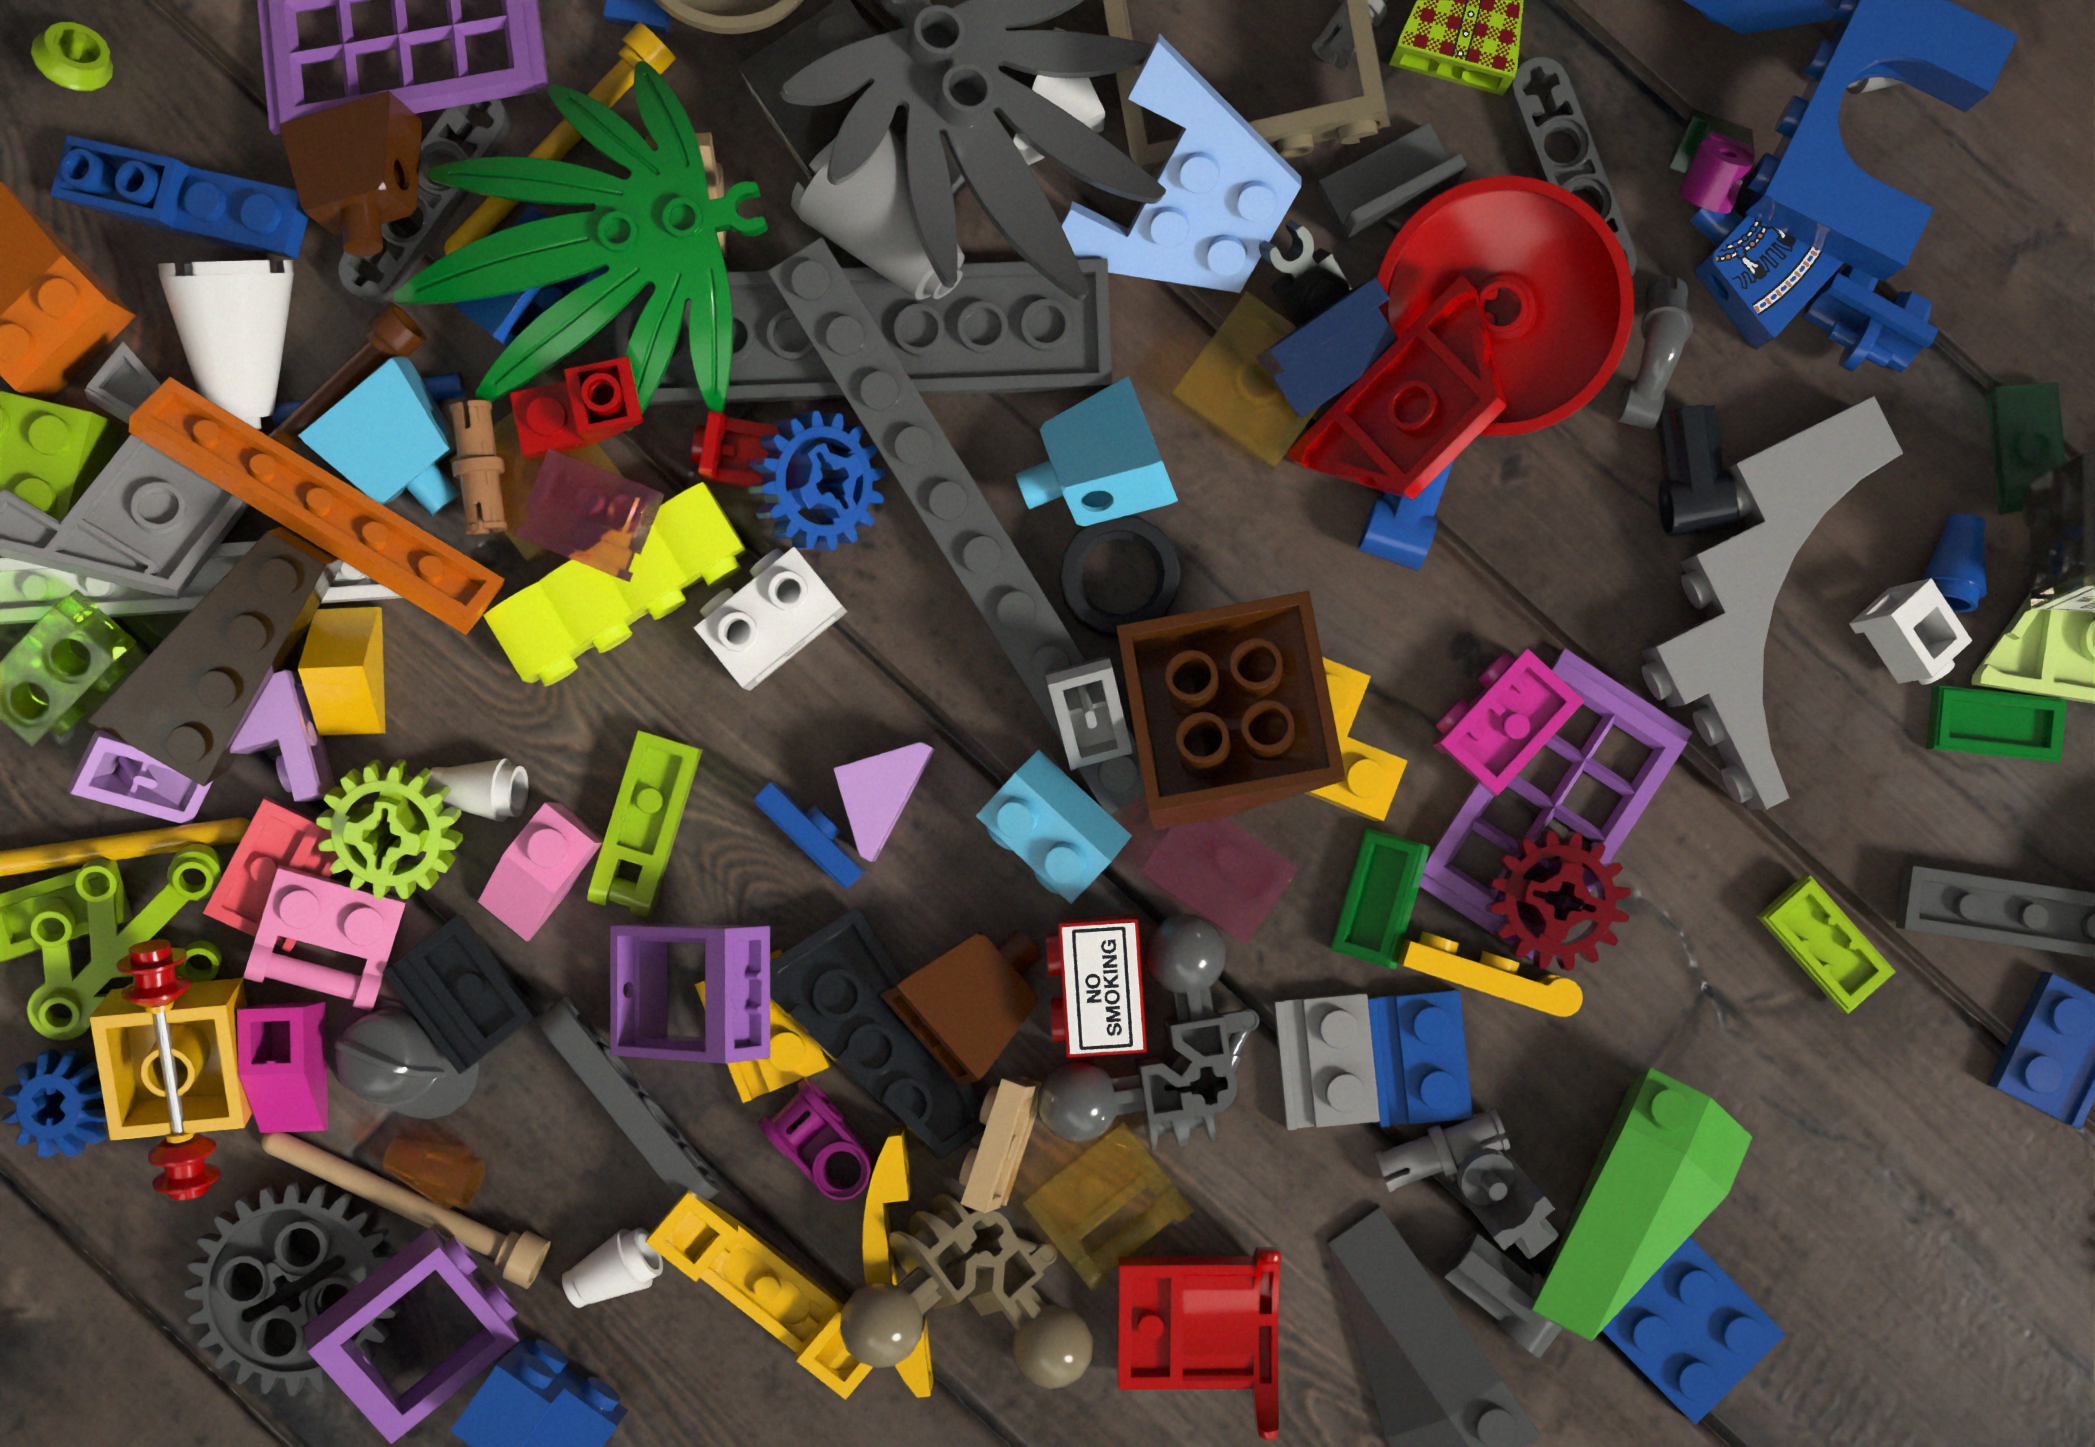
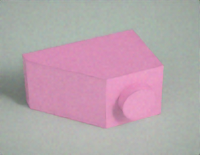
[478,802,604,941]

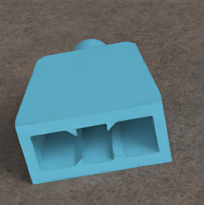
[298,356,461,517]
[1015,377,1178,527]

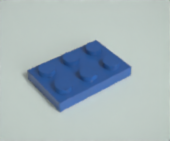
[1602,1236,1786,1425]

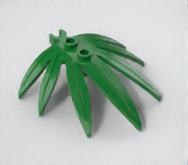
[393,61,768,431]

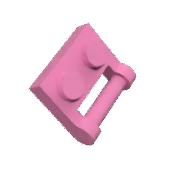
[243,865,406,1012]

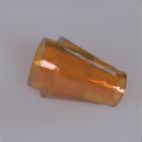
[383,1135,486,1210]

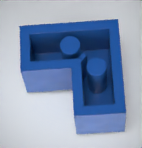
[450,1337,628,1447]

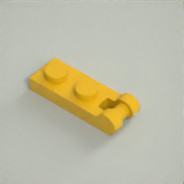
[1397,931,1583,1017]

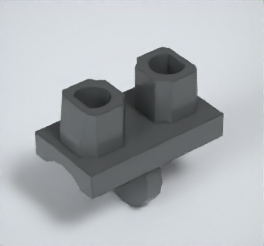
[1451,1148,1559,1259]

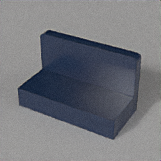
[1256,277,1398,417]

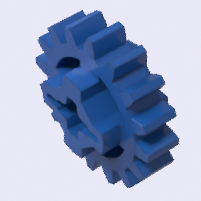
[748,411,885,551]

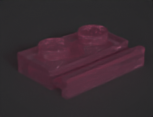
[514,449,665,582]
[1140,817,1299,945]

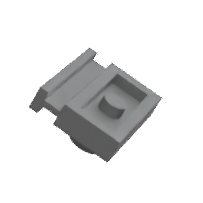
[1273,992,1380,1130]

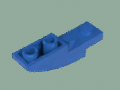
[50,135,309,260]

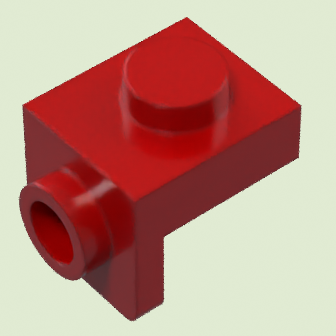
[691,410,780,488]

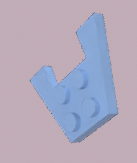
[1060,33,1302,293]

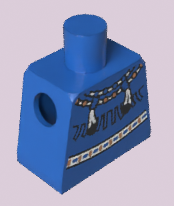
[1689,208,1844,350]

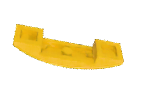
[862,1127,933,1398]
[645,1189,873,1400]

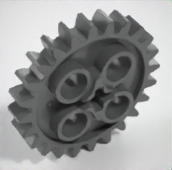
[184,1180,401,1396]

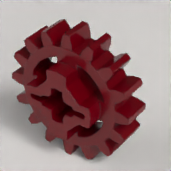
[1485,830,1631,971]

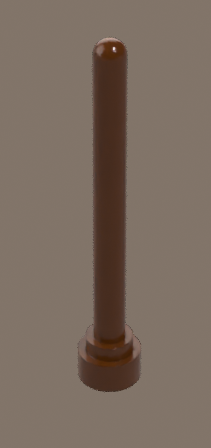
[268,302,427,450]

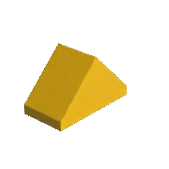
[298,607,386,736]

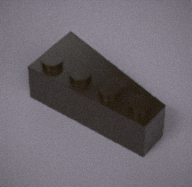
[87,525,343,786]

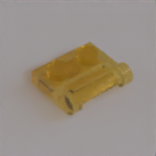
[1023,1120,1194,1291]

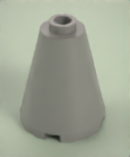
[791,126,964,300]

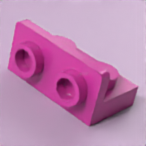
[1432,648,1585,796]

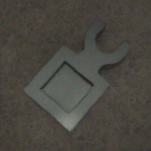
[1259,220,1352,328]

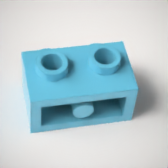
[976,750,1132,904]

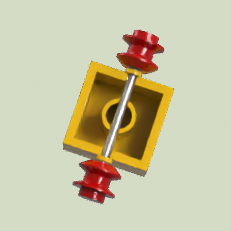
[90,940,253,1200]

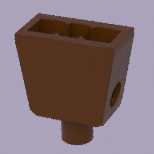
[280,91,422,257]
[880,930,1041,1087]

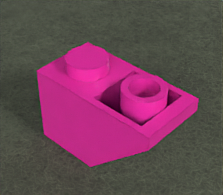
[237,1001,328,1133]

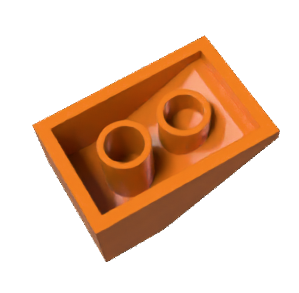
[0,181,136,402]

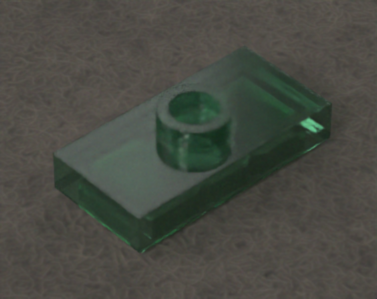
[1986,382,2070,515]

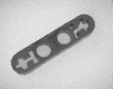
[1507,56,1637,276]
[338,99,511,304]
[538,997,721,1201]

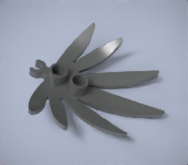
[781,0,1166,300]

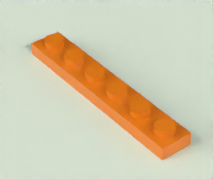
[128,377,505,635]

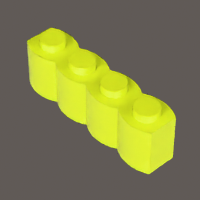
[483,482,748,686]

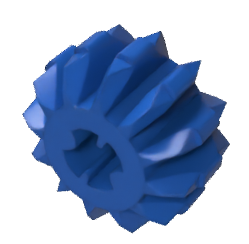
[1,1048,108,1158]

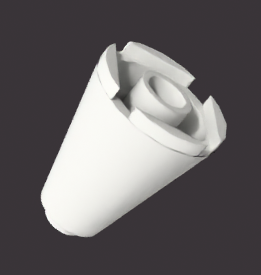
[158,260,294,430]

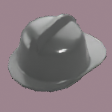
[329,999,480,1120]

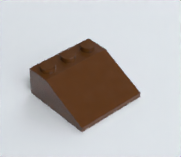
[1117,590,1346,830]

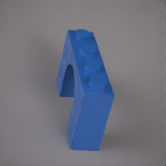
[1745,0,2018,282]

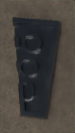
[770,906,986,1160]

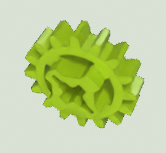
[316,759,463,900]

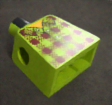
[1389,0,1524,96]

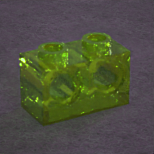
[0,589,137,746]

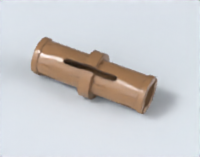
[449,400,508,535]

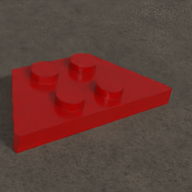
[1286,275,1507,500]

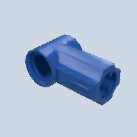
[1357,460,1454,572]

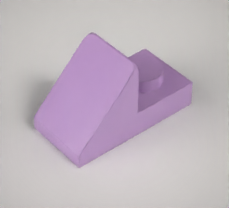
[230,670,336,802]

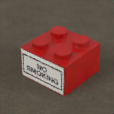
[1046,914,1147,1058]

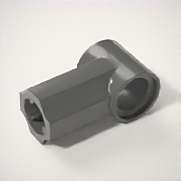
[1441,1230,1563,1358]

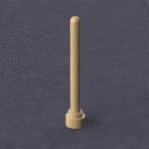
[261,1132,551,1289]

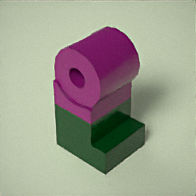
[1669,109,1755,214]

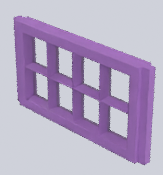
[257,0,549,135]
[1419,648,1693,961]

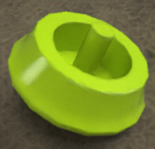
[31,22,113,91]

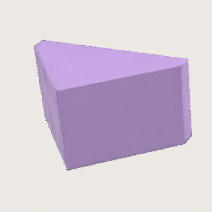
[67,730,213,825]
[833,742,935,862]

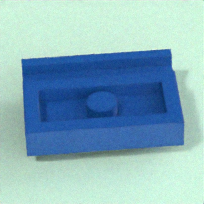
[1987,972,2095,1130]
[1368,988,1473,1127]

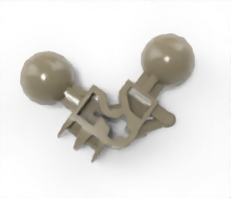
[839,1193,1093,1389]

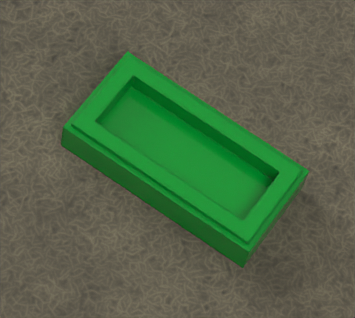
[1926,686,2067,763]
[1330,828,1431,969]

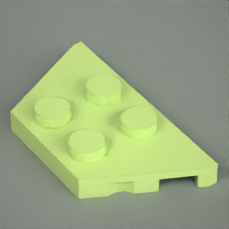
[1971,567,2095,704]

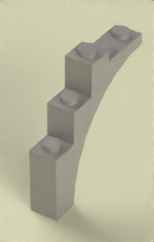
[1641,396,1903,810]

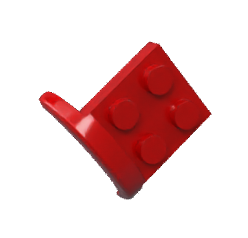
[1117,1247,1282,1440]

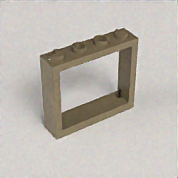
[1103,0,1391,179]

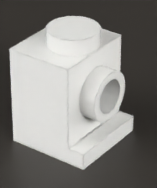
[1849,578,1972,685]

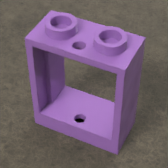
[610,923,770,1063]
[304,1226,520,1444]

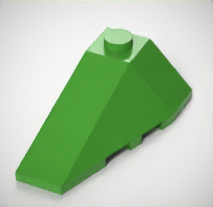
[1529,1067,1752,1342]

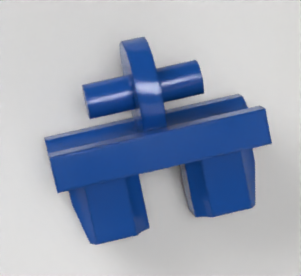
[1802,265,1939,373]

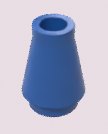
[1922,513,1987,612]

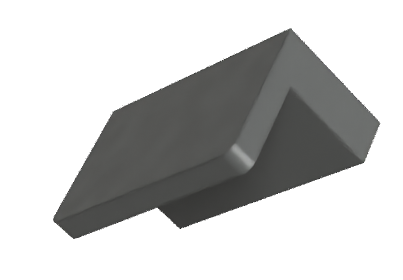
[1316,122,1468,242]

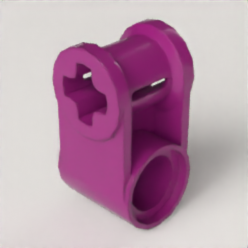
[758,1077,876,1201]

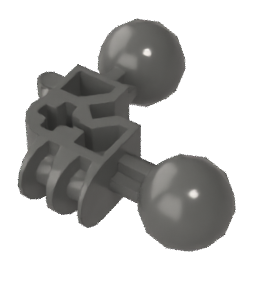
[1038,914,1259,1152]

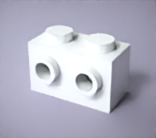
[694,547,848,691]

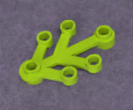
[27,844,225,1040]

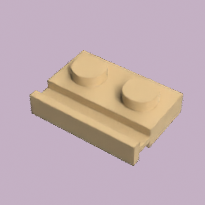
[959,1076,1042,1213]

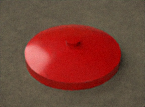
[1377,176,1635,436]

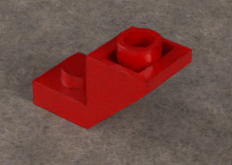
[510,356,644,460]

